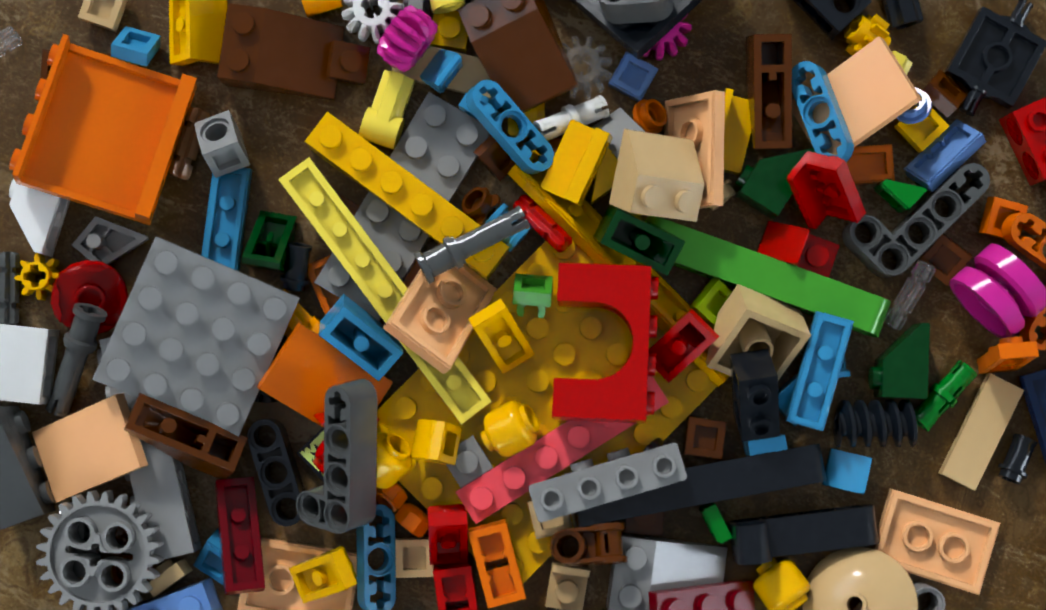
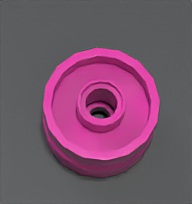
[949,243,1046,339]

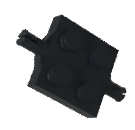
[944,0,1046,116]

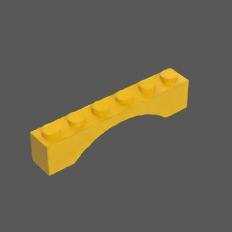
[305,111,509,281]

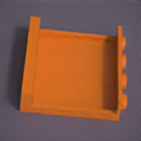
[9,34,197,226]

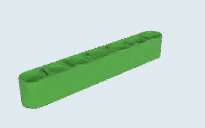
[646,215,891,338]

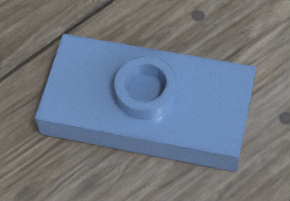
[904,119,986,192]

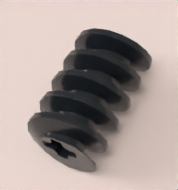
[833,400,918,447]

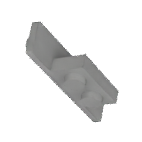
[529,443,687,522]

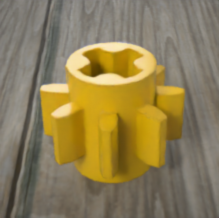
[844,14,891,56]
[14,253,60,301]

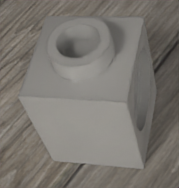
[194,110,250,178]

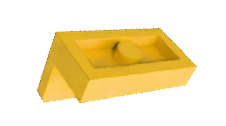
[169,0,227,66]
[724,88,751,176]
[541,120,613,206]

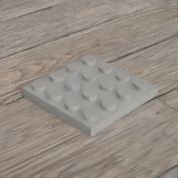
[92,236,300,437]

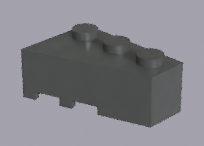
[0,406,55,530]

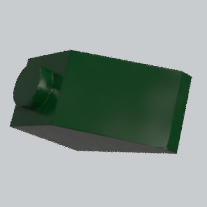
[735,148,815,219]
[594,205,685,276]
[868,323,930,399]

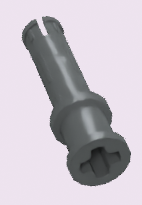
[414,206,530,284]
[46,303,108,417]

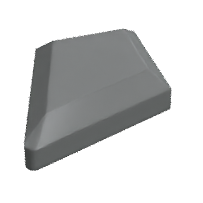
[72,216,149,265]

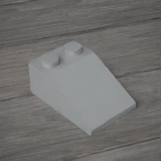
[606,532,728,610]

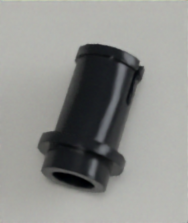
[280,242,312,291]
[998,433,1037,484]

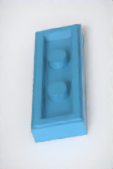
[201,168,253,271]
[785,311,854,432]

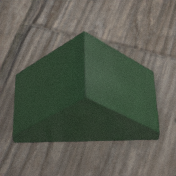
[242,210,297,273]

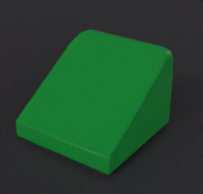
[874,179,927,213]

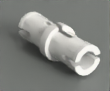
[533,95,610,141]

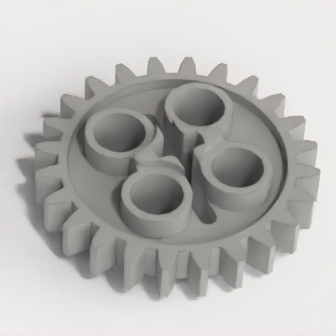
[36,490,164,610]

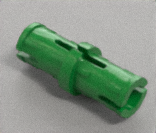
[914,360,978,432]

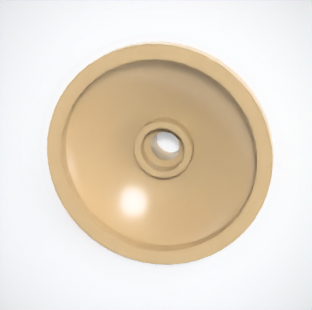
[802,547,919,610]

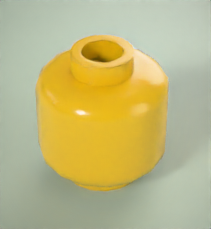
[481,401,540,457]
[376,432,412,489]
[753,557,810,610]

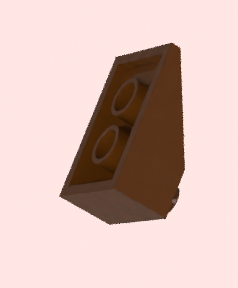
[457,0,579,113]
[217,3,345,101]

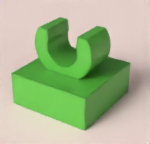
[512,273,553,318]

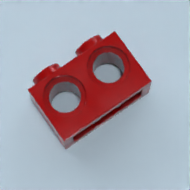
[999,97,1046,186]
[433,560,479,610]

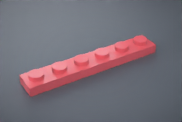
[456,376,669,524]

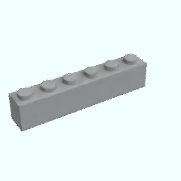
[97,337,202,559]

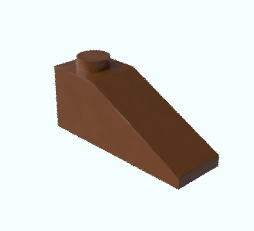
[746,34,792,149]
[124,393,248,479]

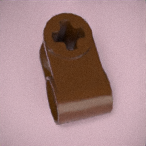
[550,522,628,566]

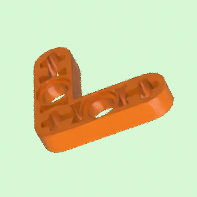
[1002,213,1046,350]

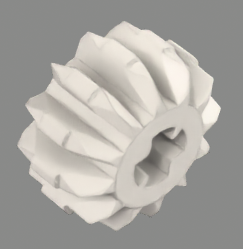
[341,0,405,44]

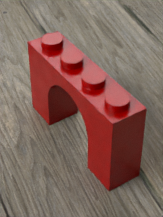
[552,263,659,424]

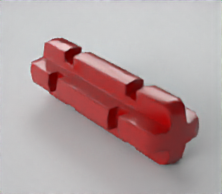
[513,195,573,253]

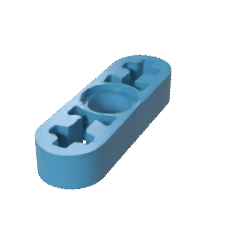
[792,61,854,162]
[466,80,554,175]
[356,504,396,610]

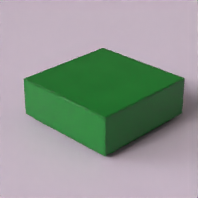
[699,502,733,544]

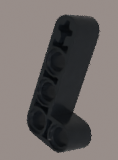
[728,504,879,565]

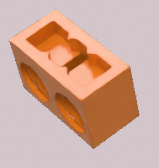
[468,518,526,609]

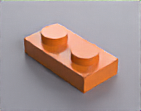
[977,336,1039,374]

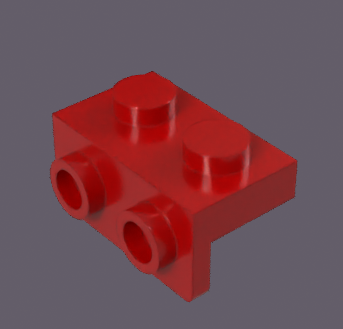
[787,151,866,229]

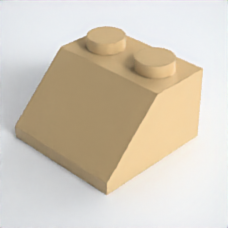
[609,129,705,222]
[705,284,811,380]

